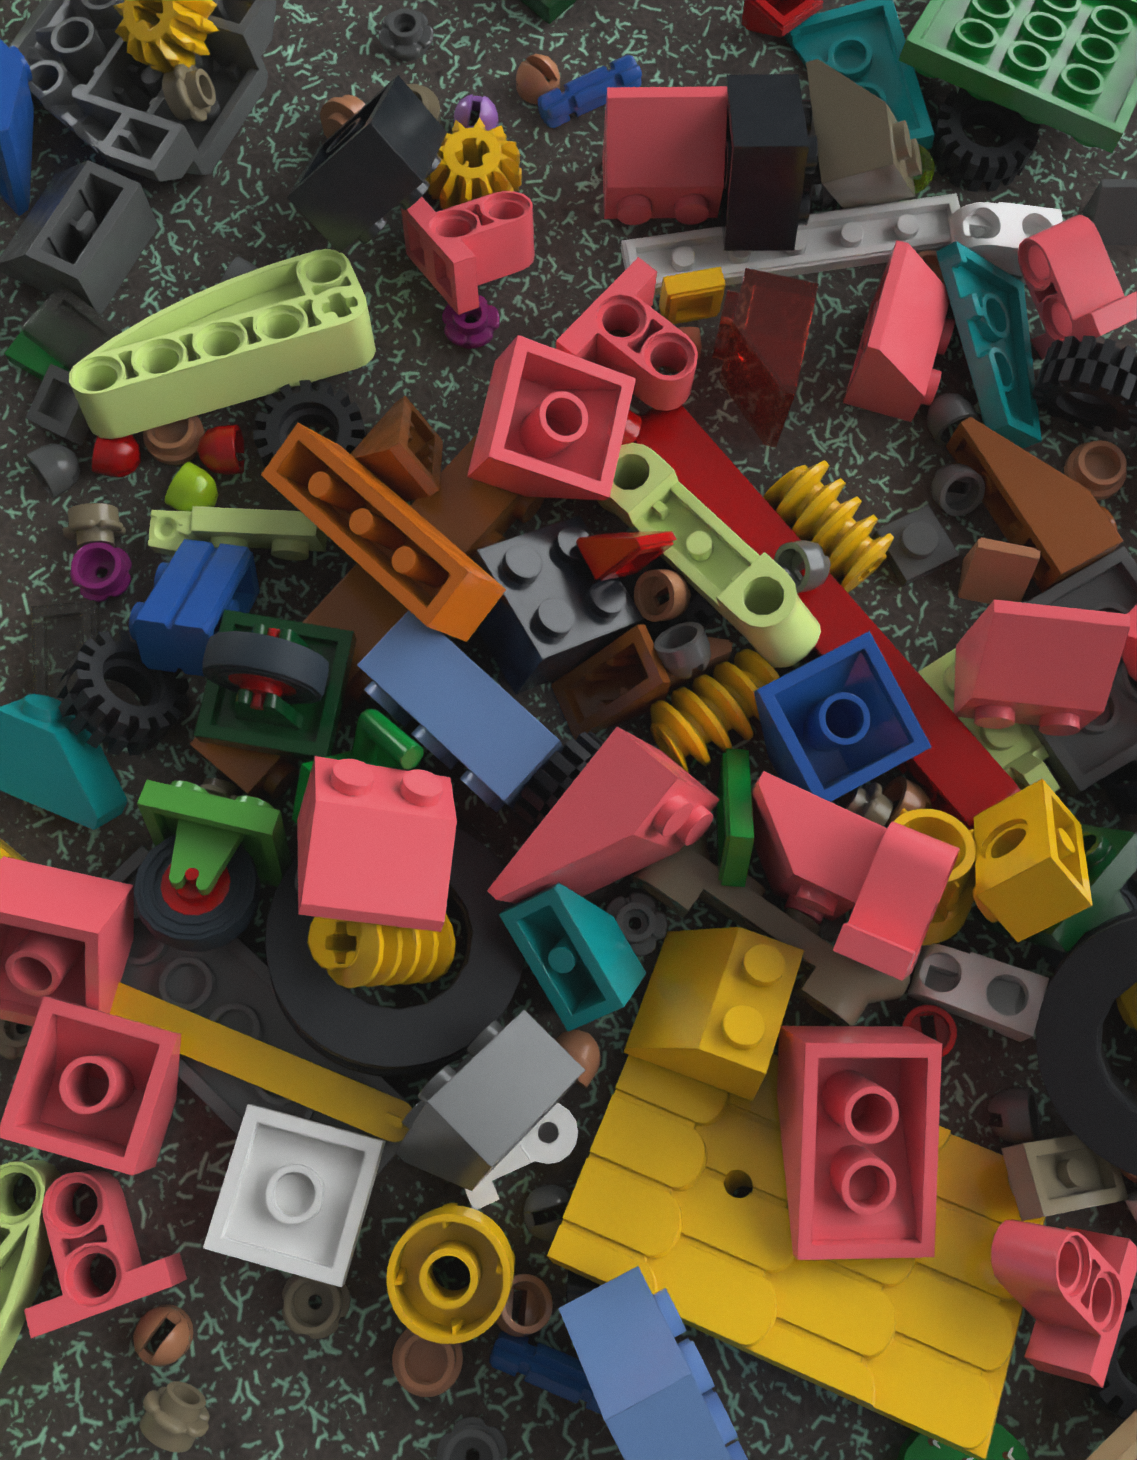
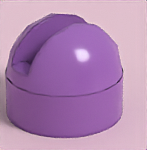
[454,94,499,131]

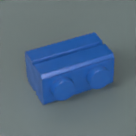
[129,539,260,676]

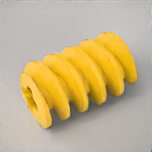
[763,460,894,593]
[650,649,780,773]
[307,913,456,988]

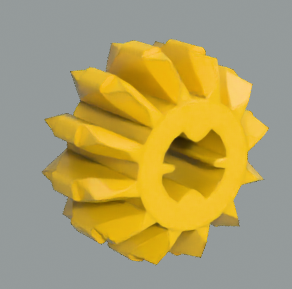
[113,0,219,74]
[426,117,522,210]

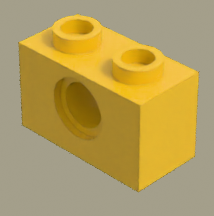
[972,778,1093,942]

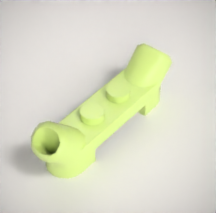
[597,443,821,668]

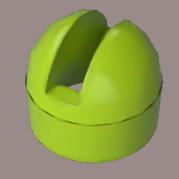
[165,461,218,512]

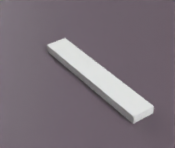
[621,193,960,296]

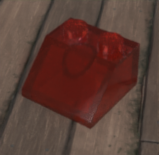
[712,268,819,448]

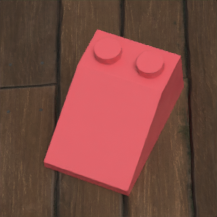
[487,727,720,904]
[777,1026,942,1260]

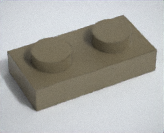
[1001,1135,1129,1221]

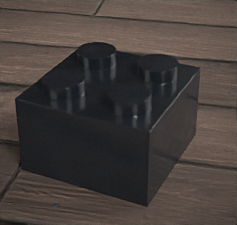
[720,74,818,251]
[287,75,447,253]
[472,516,644,695]

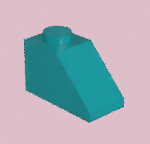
[0,694,128,830]
[499,883,646,1032]

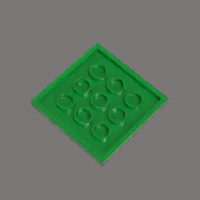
[898,0,1137,153]

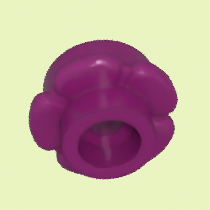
[442,295,500,349]
[70,542,132,602]

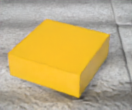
[659,267,726,324]

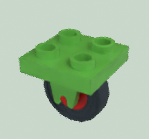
[134,780,292,952]

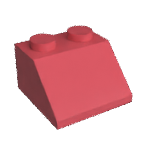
[602,86,728,225]
[843,240,955,422]
[467,335,636,501]
[954,599,1130,736]
[297,756,457,932]
[751,771,887,924]
[0,856,134,1027]
[0,996,181,1176]

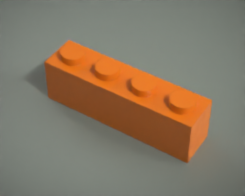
[261,423,506,642]

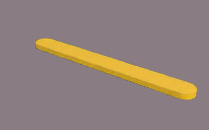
[110,982,413,1142]

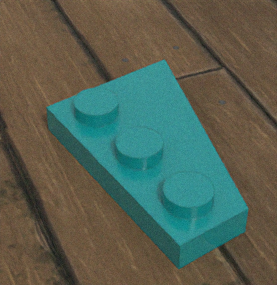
[784,0,934,151]
[936,241,1042,448]

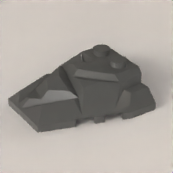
[9,0,276,182]

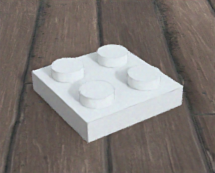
[203,1104,386,1287]

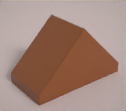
[351,395,443,502]
[551,624,671,740]

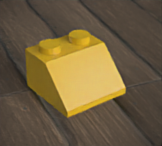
[624,927,804,1101]

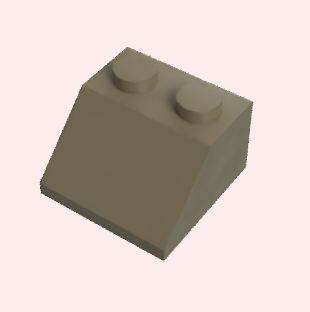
[806,59,922,209]

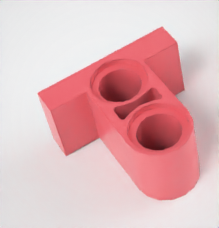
[401,191,535,315]
[1018,215,1137,360]
[556,257,698,411]
[832,821,960,981]
[24,1169,187,1338]
[991,1219,1137,1388]

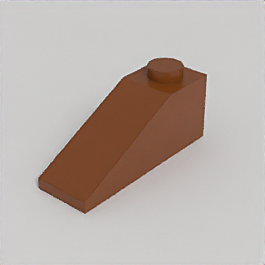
[946,417,1123,593]

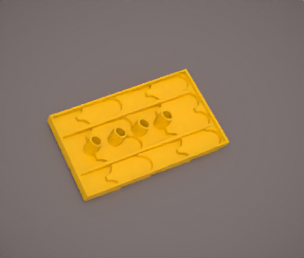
[547,1054,1046,1460]

